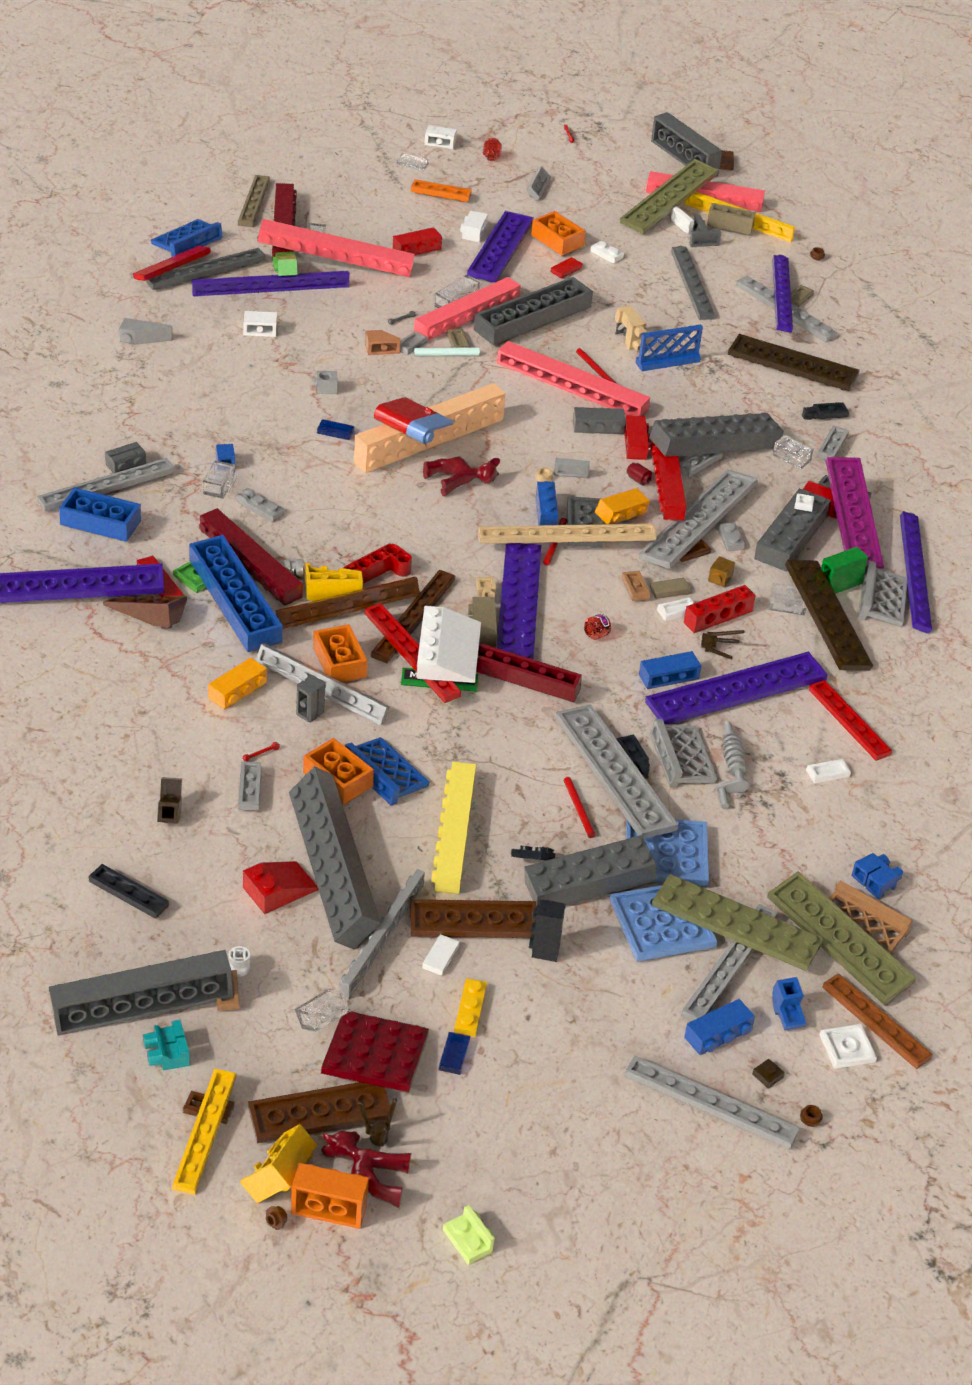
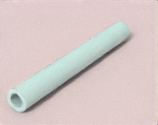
[414,348,479,356]

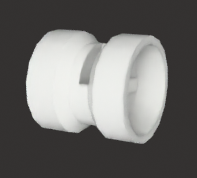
[228,946,250,977]

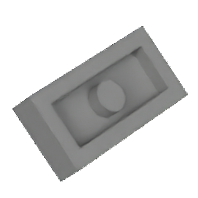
[718,523,745,551]

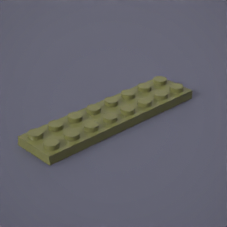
[620,159,718,234]
[767,871,916,1005]
[652,874,824,972]

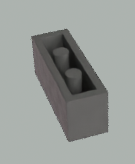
[573,407,626,434]

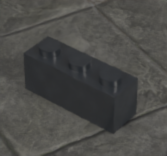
[529,899,566,962]

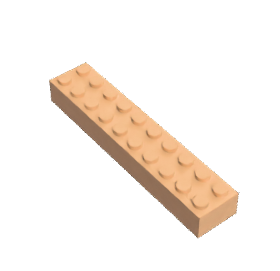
[354,383,506,473]

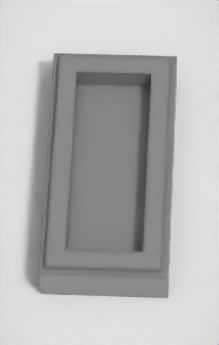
[400,331,428,355]
[554,458,590,478]

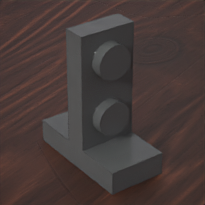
[689,214,721,247]

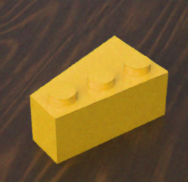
[305,563,363,601]
[240,1124,317,1203]

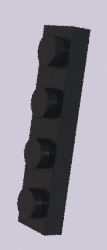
[89,864,169,919]

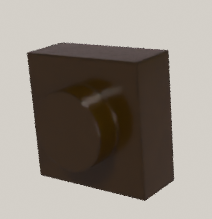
[752,1059,785,1088]

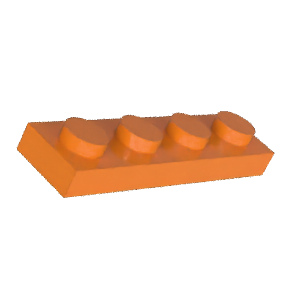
[411,179,472,202]

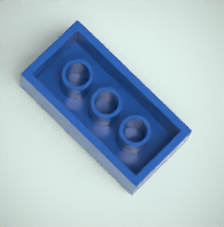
[59,487,141,542]

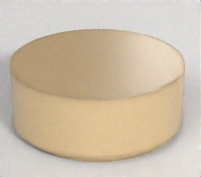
[535,467,553,482]

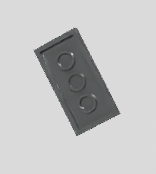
[567,496,604,548]

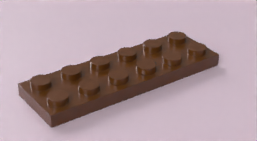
[410,899,536,938]
[248,1082,393,1144]

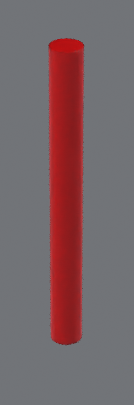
[576,348,617,384]
[543,518,567,565]
[563,777,596,838]

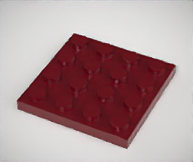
[321,1010,429,1093]

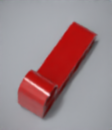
[343,543,412,584]

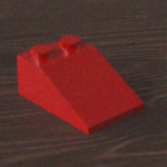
[243,861,318,914]

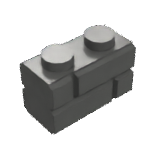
[105,442,146,474]
[296,675,326,723]

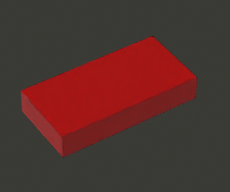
[550,257,583,279]

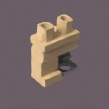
[615,305,648,352]

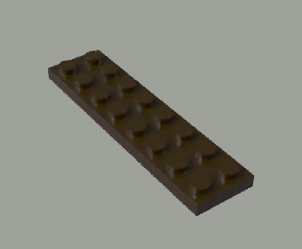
[728,334,860,391]
[785,559,873,671]

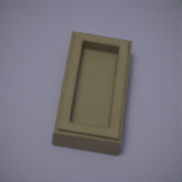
[791,285,814,307]
[447,328,470,348]
[650,577,690,599]

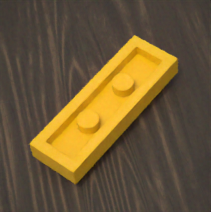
[454,978,487,1037]

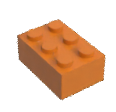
[531,211,586,255]
[313,624,367,682]
[303,738,374,805]
[291,1163,369,1229]

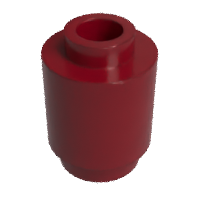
[626,462,652,486]

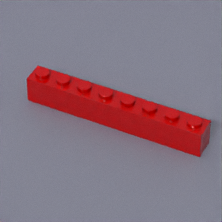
[650,439,686,521]

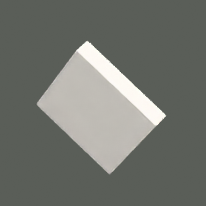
[820,1024,877,1069]

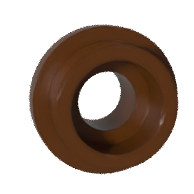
[810,247,825,261]
[800,1105,823,1127]
[266,1206,288,1230]

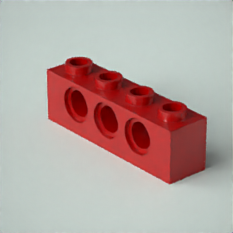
[683,585,756,633]

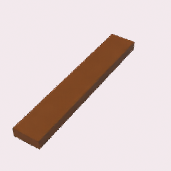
[822,973,933,1069]

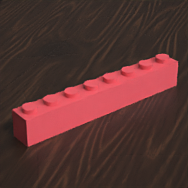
[646,171,765,212]
[414,277,521,340]

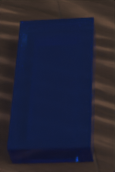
[317,419,354,440]
[438,1032,471,1075]

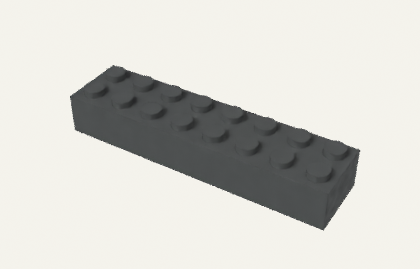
[474,277,593,345]
[649,412,784,457]
[49,950,233,1036]

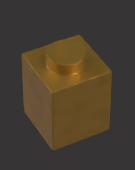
[708,556,735,587]

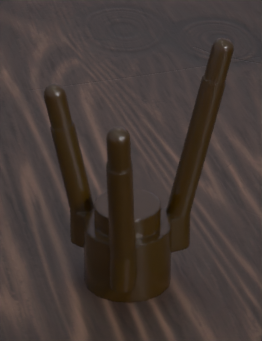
[701,630,745,659]
[358,1098,397,1147]

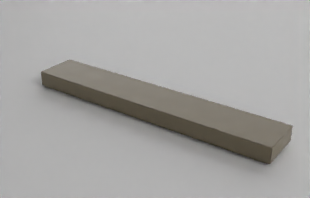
[238,175,270,227]

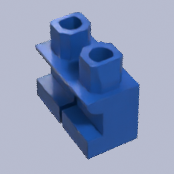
[851,853,903,899]

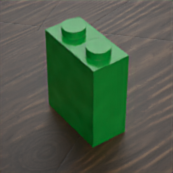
[821,547,868,594]

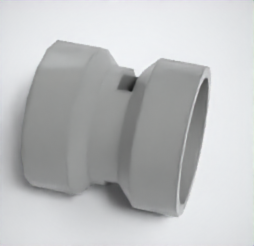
[284,559,303,578]

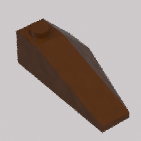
[103,596,187,629]

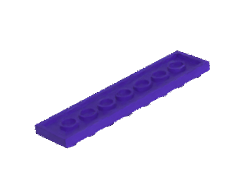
[467,211,534,282]

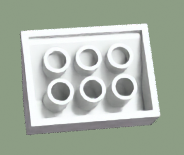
[417,606,481,683]

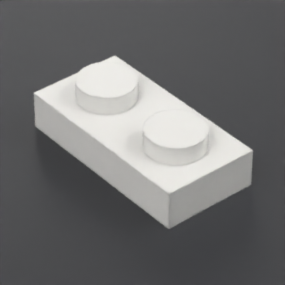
[591,241,624,263]

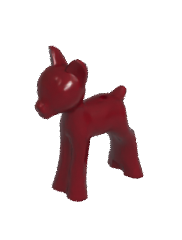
[423,456,500,497]
[321,1130,412,1208]

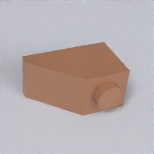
[365,330,401,355]

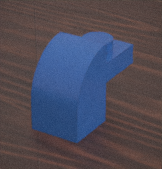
[772,977,807,1031]

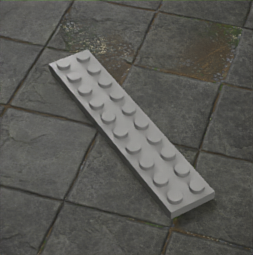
[639,469,758,569]
[555,704,678,839]

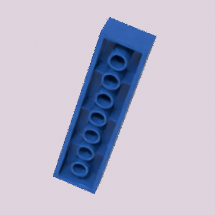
[189,535,283,652]

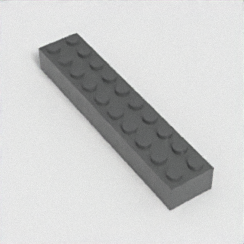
[289,766,381,949]

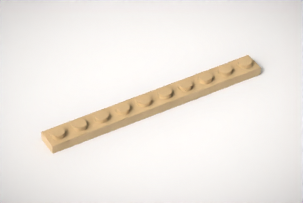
[478,524,657,544]

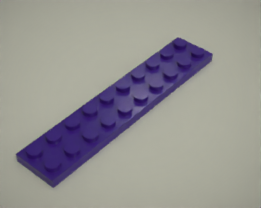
[497,543,542,659]
[0,564,164,603]
[645,651,828,725]

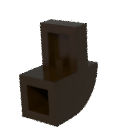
[157,777,182,823]

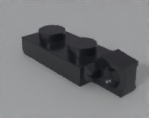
[802,402,849,420]
[616,734,650,779]

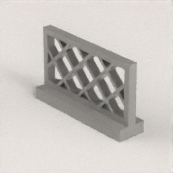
[858,560,907,627]
[650,719,717,787]

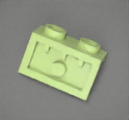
[443,1205,495,1265]

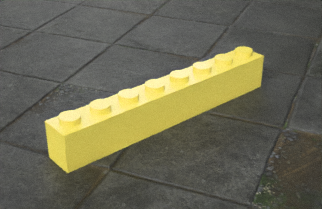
[431,761,476,894]

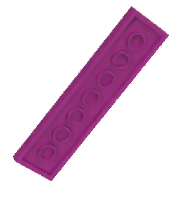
[825,457,884,570]

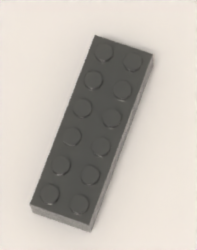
[651,112,722,177]
[754,488,831,571]
[524,835,656,907]

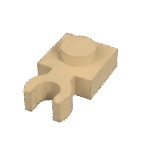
[475,577,496,597]

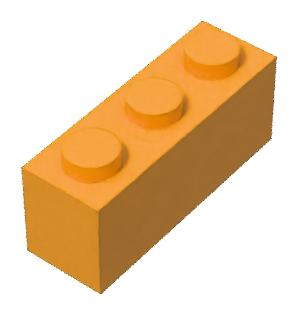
[595,488,650,525]
[208,657,267,710]

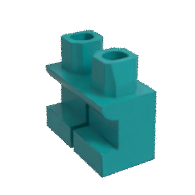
[143,1019,190,1070]

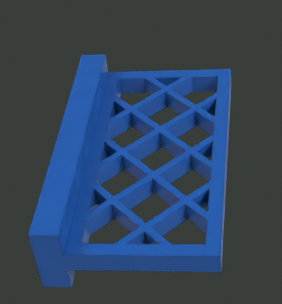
[151,219,223,257]
[635,324,703,371]
[345,737,430,805]

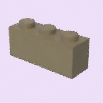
[707,203,756,235]
[468,597,497,648]

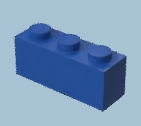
[535,481,558,526]
[639,651,701,690]
[684,999,755,1055]

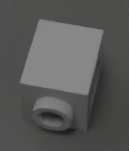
[314,371,338,394]

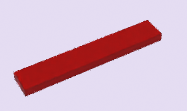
[133,246,211,281]
[809,680,892,761]

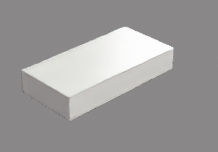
[671,206,694,234]
[657,597,694,621]
[806,759,851,783]
[422,934,460,975]

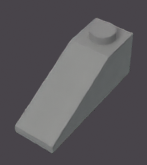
[119,318,172,345]

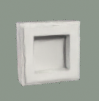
[794,494,814,512]

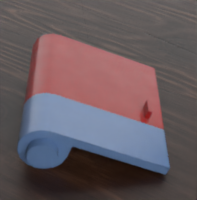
[374,397,454,444]

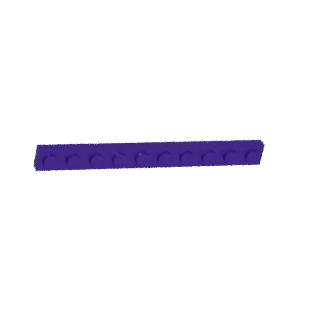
[772,255,793,333]
[192,271,350,297]
[900,511,932,634]

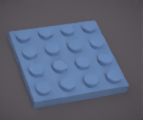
[626,819,709,886]
[609,885,717,962]

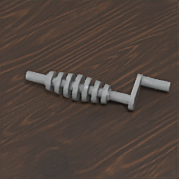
[716,721,749,809]

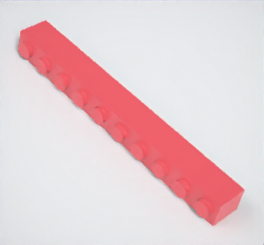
[258,219,415,277]
[497,341,650,416]

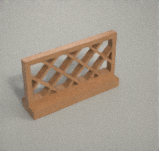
[829,880,912,954]

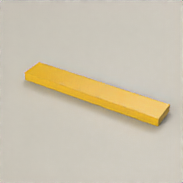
[172,1068,237,1195]

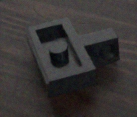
[511,845,556,861]

